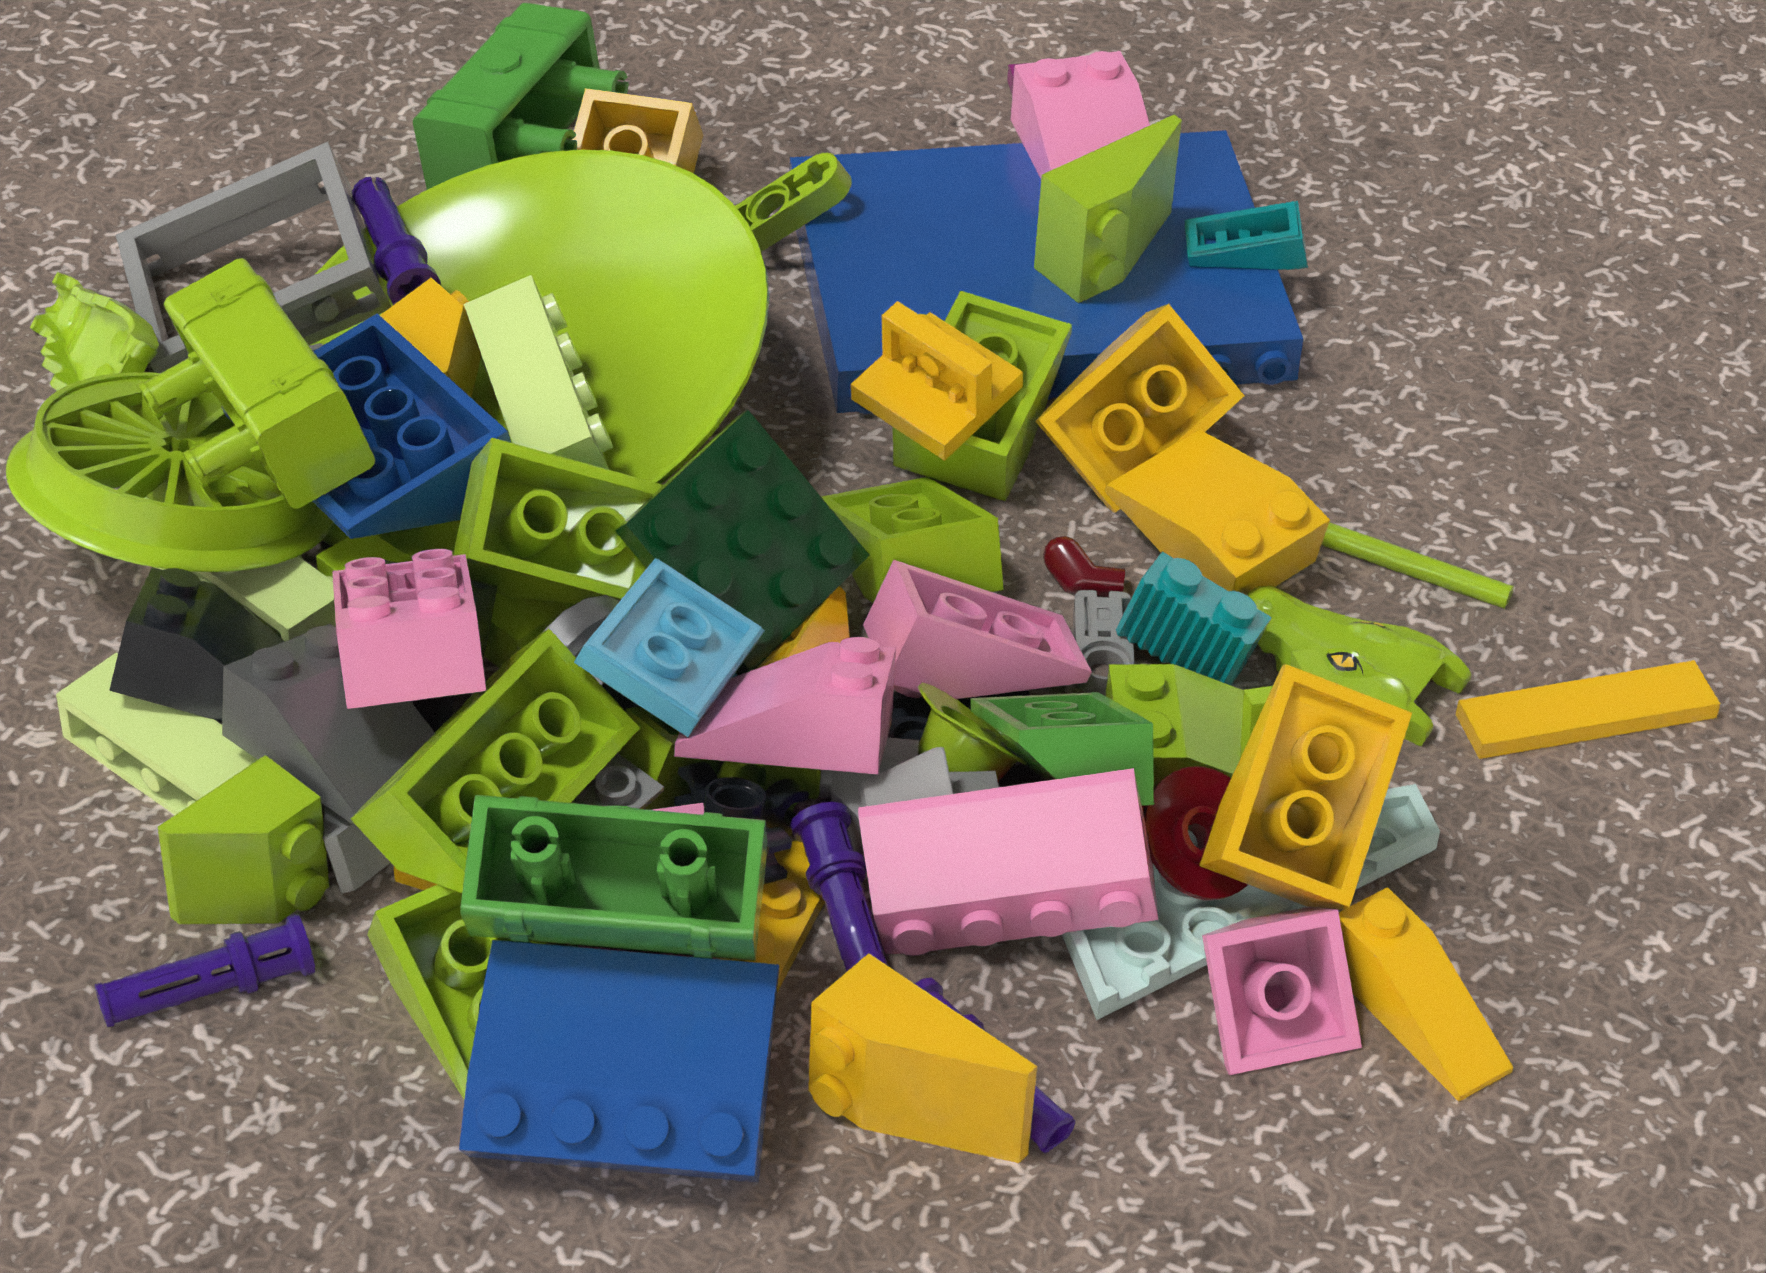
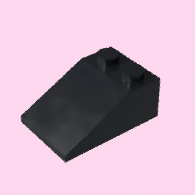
[109,567,285,722]

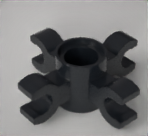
[674,762,809,884]

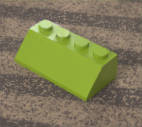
[350,628,640,893]

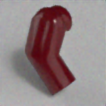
[1043,536,1125,598]

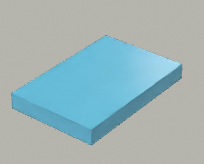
[574,558,765,737]

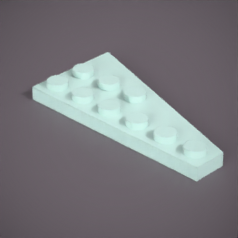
[1062,784,1440,1020]

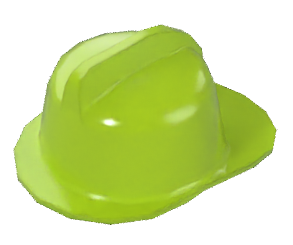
[918,682,1027,782]

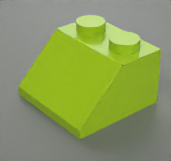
[157,755,329,924]

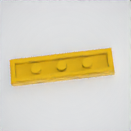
[1455,660,1721,759]

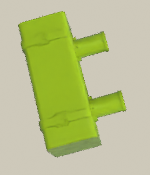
[137,258,375,509]

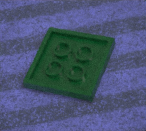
[615,410,870,676]

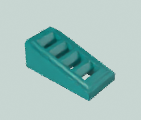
[1184,201,1308,270]

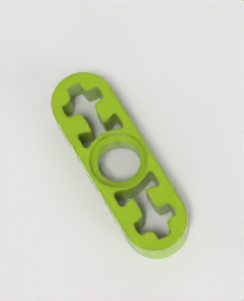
[735,153,852,252]

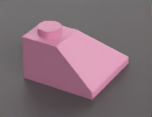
[1202,906,1362,1075]

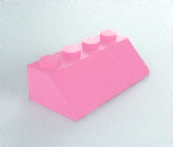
[858,768,1158,956]

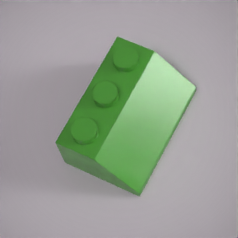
[971,692,1154,806]

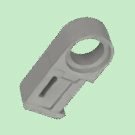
[1073,590,1134,696]

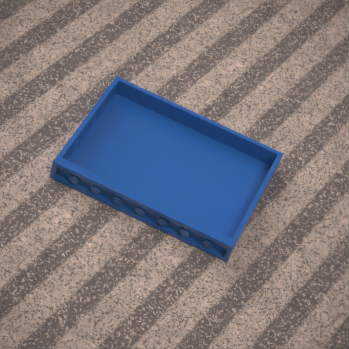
[789,130,1303,414]

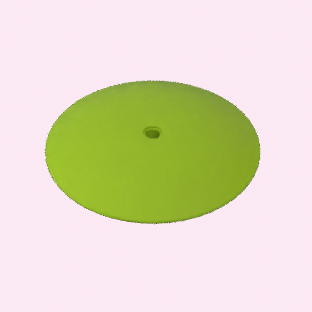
[310,150,769,556]

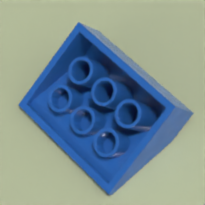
[221,313,512,539]
[459,940,779,1182]

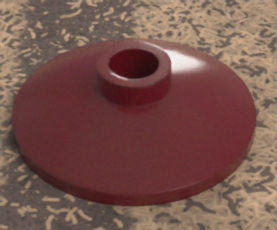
[1143,766,1248,900]

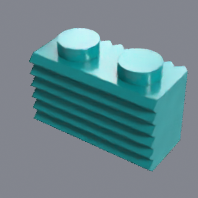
[1116,551,1272,686]

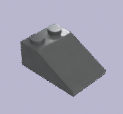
[222,623,435,825]

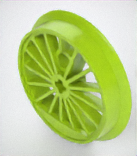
[6,372,333,572]

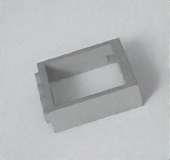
[116,142,392,373]

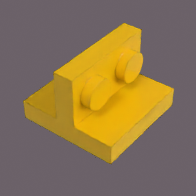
[851,301,1023,461]

